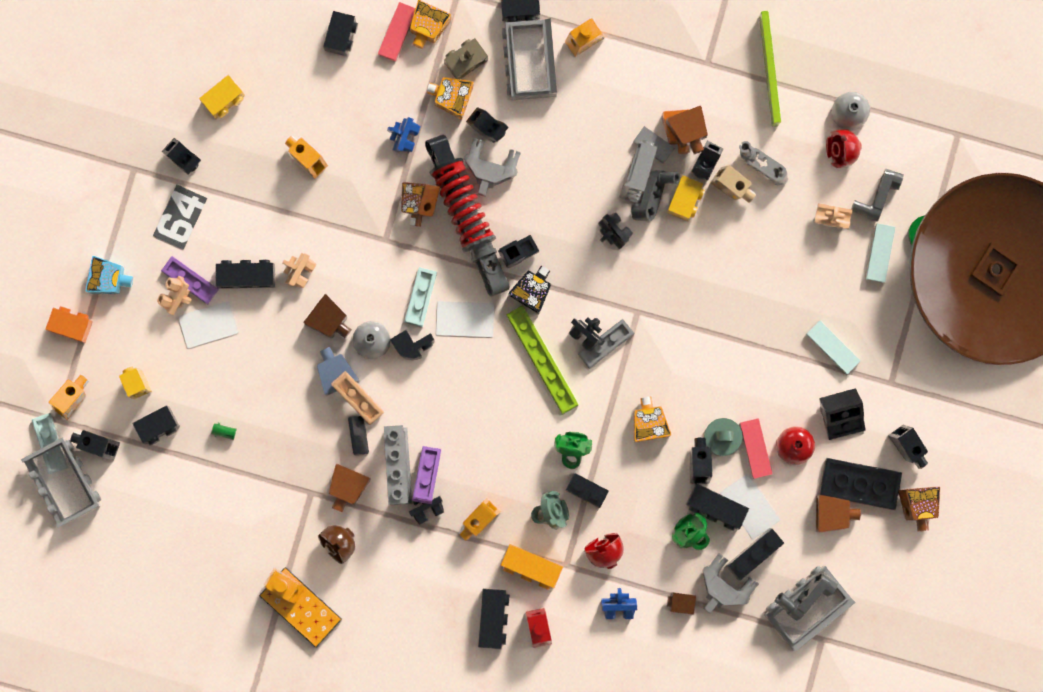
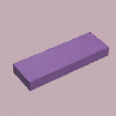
[161,256,219,305]
[412,446,441,504]

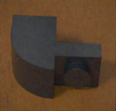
[466,107,509,143]
[161,138,201,175]
[691,140,724,180]
[498,235,539,268]
[390,330,435,360]

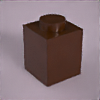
[667,592,696,615]

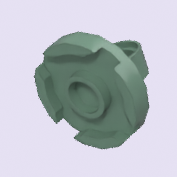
[704,418,743,456]
[531,491,569,530]

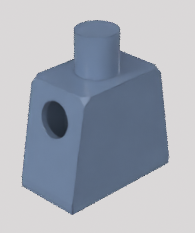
[317,347,359,396]

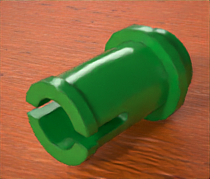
[211,422,237,441]

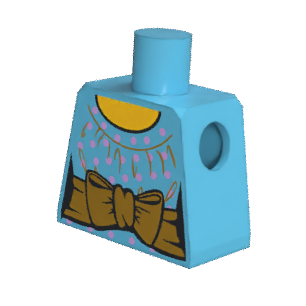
[85,256,133,294]

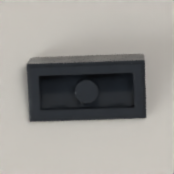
[348,416,369,456]
[823,417,866,440]

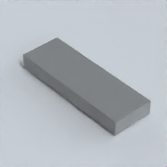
[578,319,635,369]

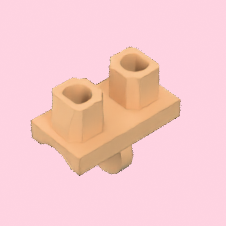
[814,203,852,229]
[282,253,316,288]
[157,276,191,315]

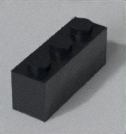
[216,259,275,289]
[686,484,750,531]
[725,528,784,581]
[478,588,510,649]

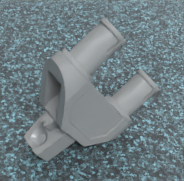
[464,138,521,197]
[702,553,759,613]

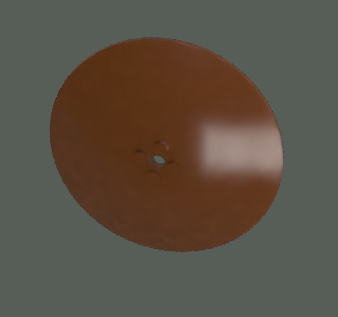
[910,173,1043,365]

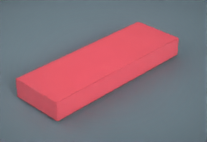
[378,2,415,62]
[740,418,772,479]

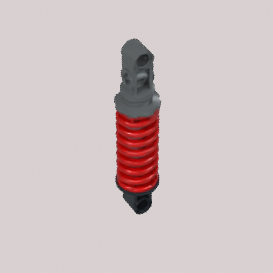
[425,134,510,297]

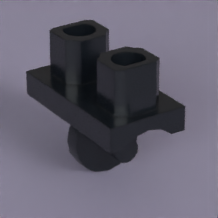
[598,212,633,250]
[569,317,605,351]
[409,496,444,525]

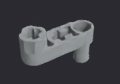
[739,141,789,186]

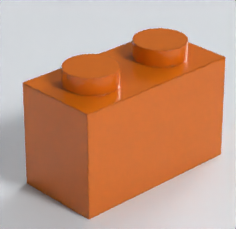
[46,306,93,343]

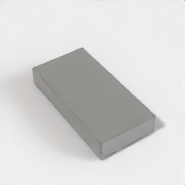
[633,126,675,164]

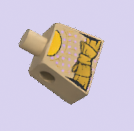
[710,165,756,203]

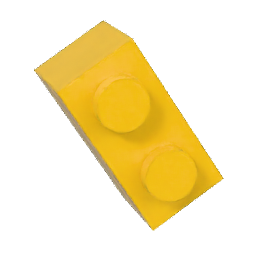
[199,74,245,119]
[667,175,705,221]
[119,366,152,400]

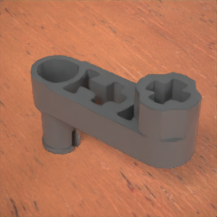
[851,168,904,222]
[631,170,681,221]
[775,571,838,621]

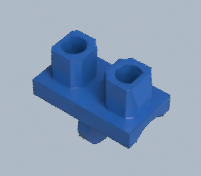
[387,117,421,152]
[601,588,637,619]

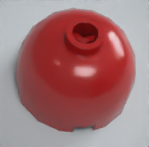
[826,130,862,168]
[776,426,815,465]
[584,533,624,569]

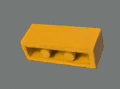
[501,544,563,590]

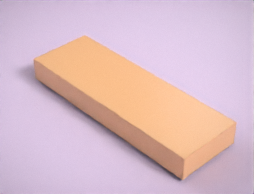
[331,371,384,425]

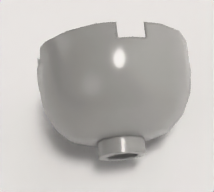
[832,92,870,130]
[352,321,391,359]

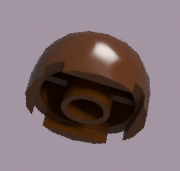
[318,525,355,564]

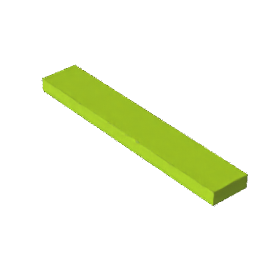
[759,11,781,126]
[506,305,579,415]

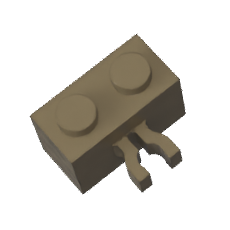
[444,38,488,80]

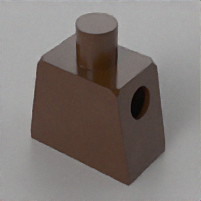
[303,294,352,338]

